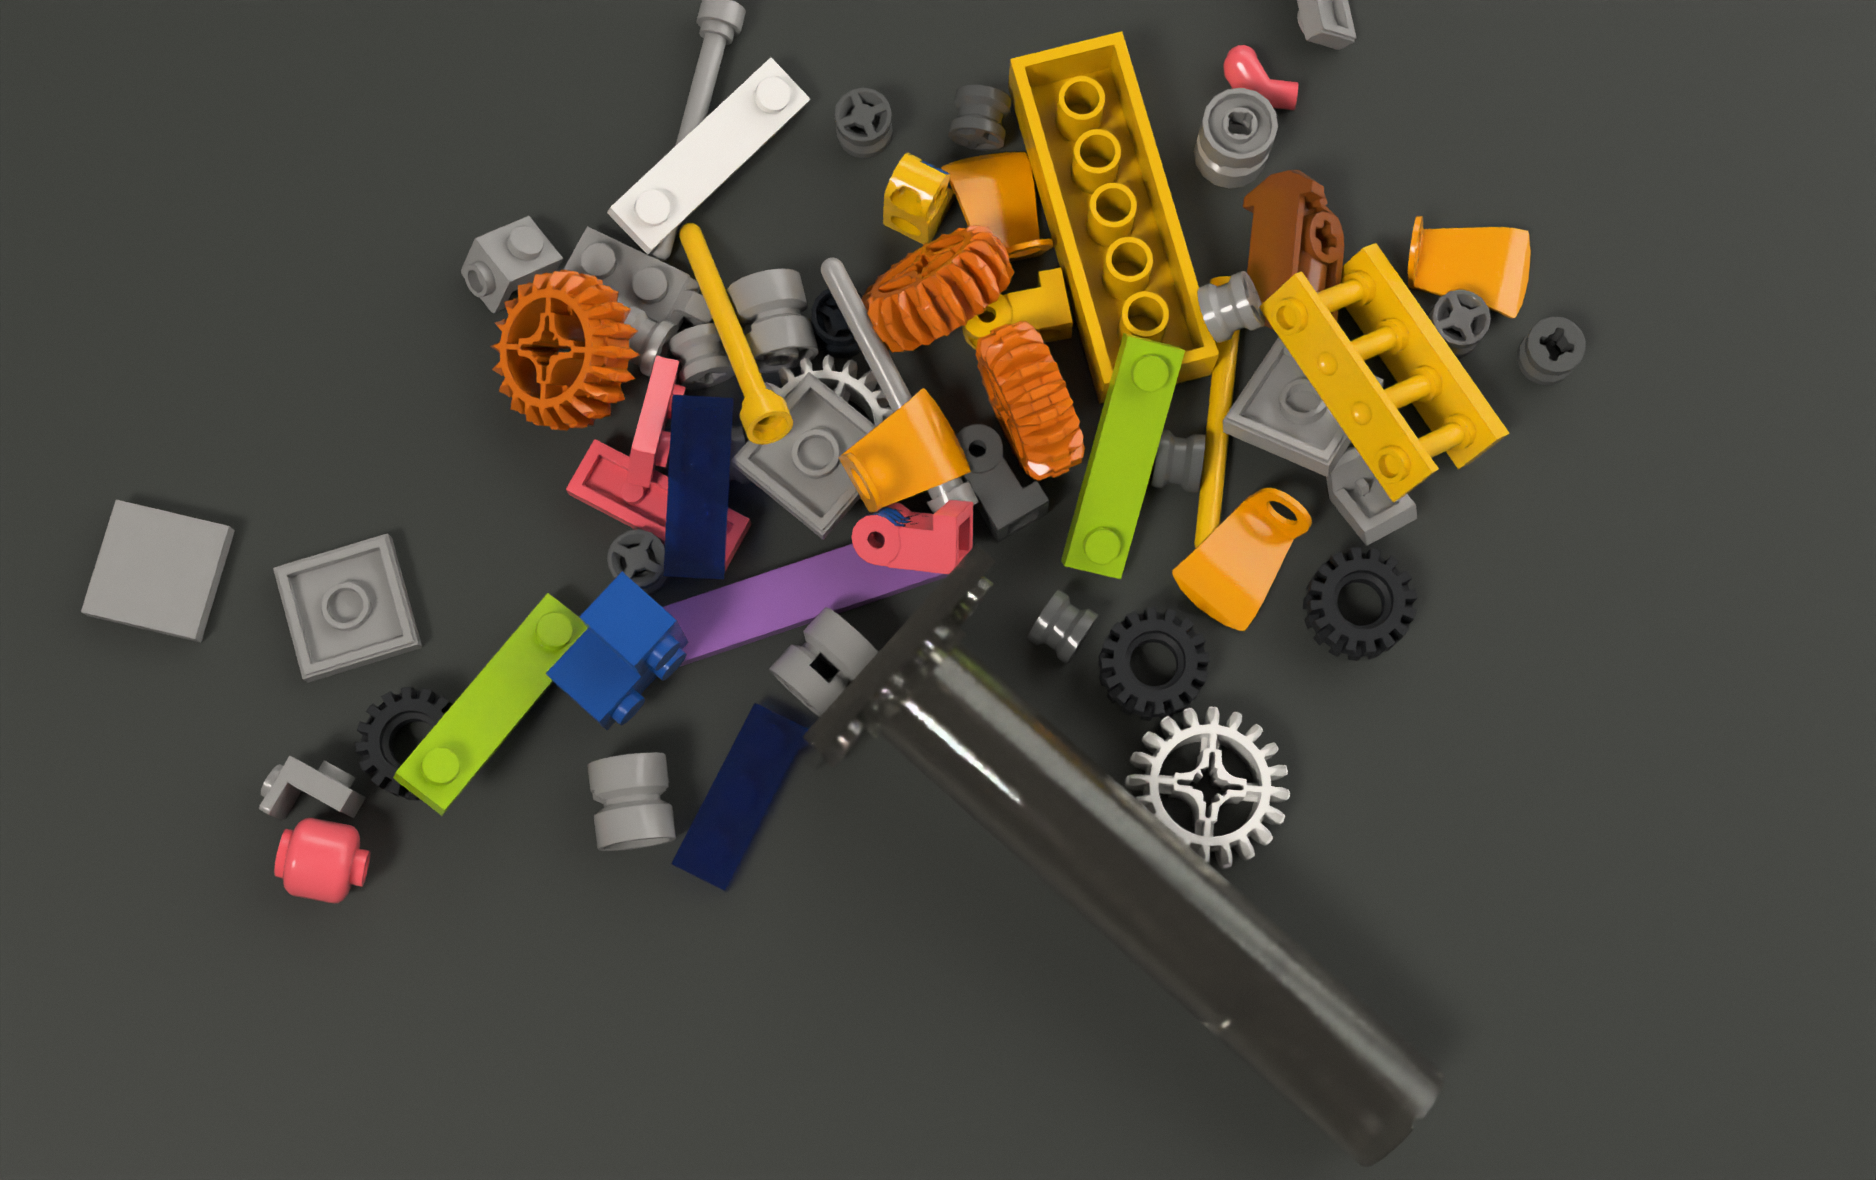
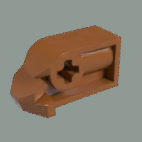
[1243,170,1344,330]

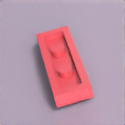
[566,439,751,575]

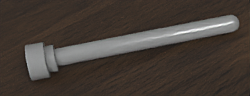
[649,0,746,262]
[821,258,980,514]

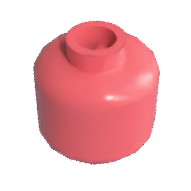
[274,818,371,903]

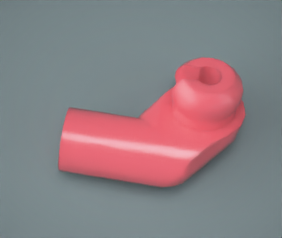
[1223,45,1298,110]

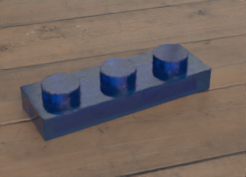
[663,395,734,579]
[671,703,809,893]

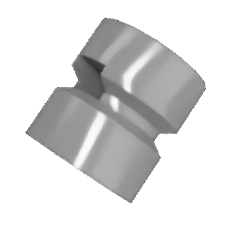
[1194,88,1278,189]
[727,268,819,373]
[769,607,883,721]
[587,752,676,851]

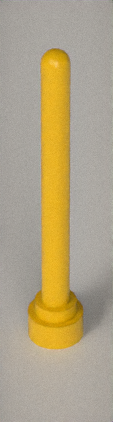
[679,223,793,444]
[1194,276,1240,548]

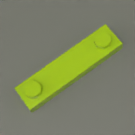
[1061,333,1185,579]
[393,593,588,816]

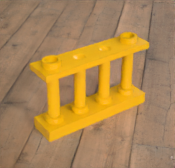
[1259,243,1509,503]

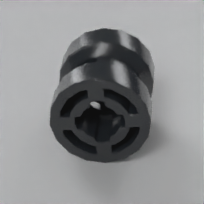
[811,288,863,358]

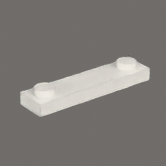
[607,58,811,255]

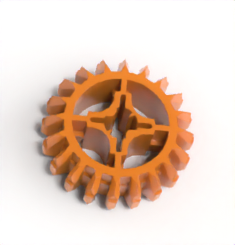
[861,225,1014,353]
[490,270,640,431]
[975,321,1085,481]

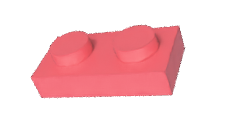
[626,355,686,488]

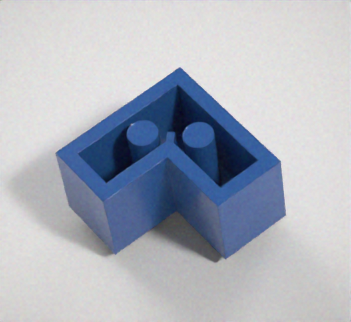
[546,572,689,730]

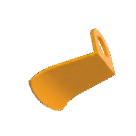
[941,152,1054,262]
[1408,216,1531,318]
[838,388,971,512]
[1172,488,1312,631]

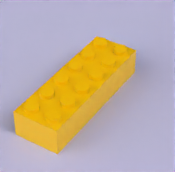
[1008,31,1219,404]

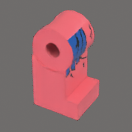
[851,500,973,575]

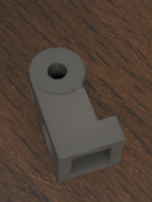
[956,424,1049,543]

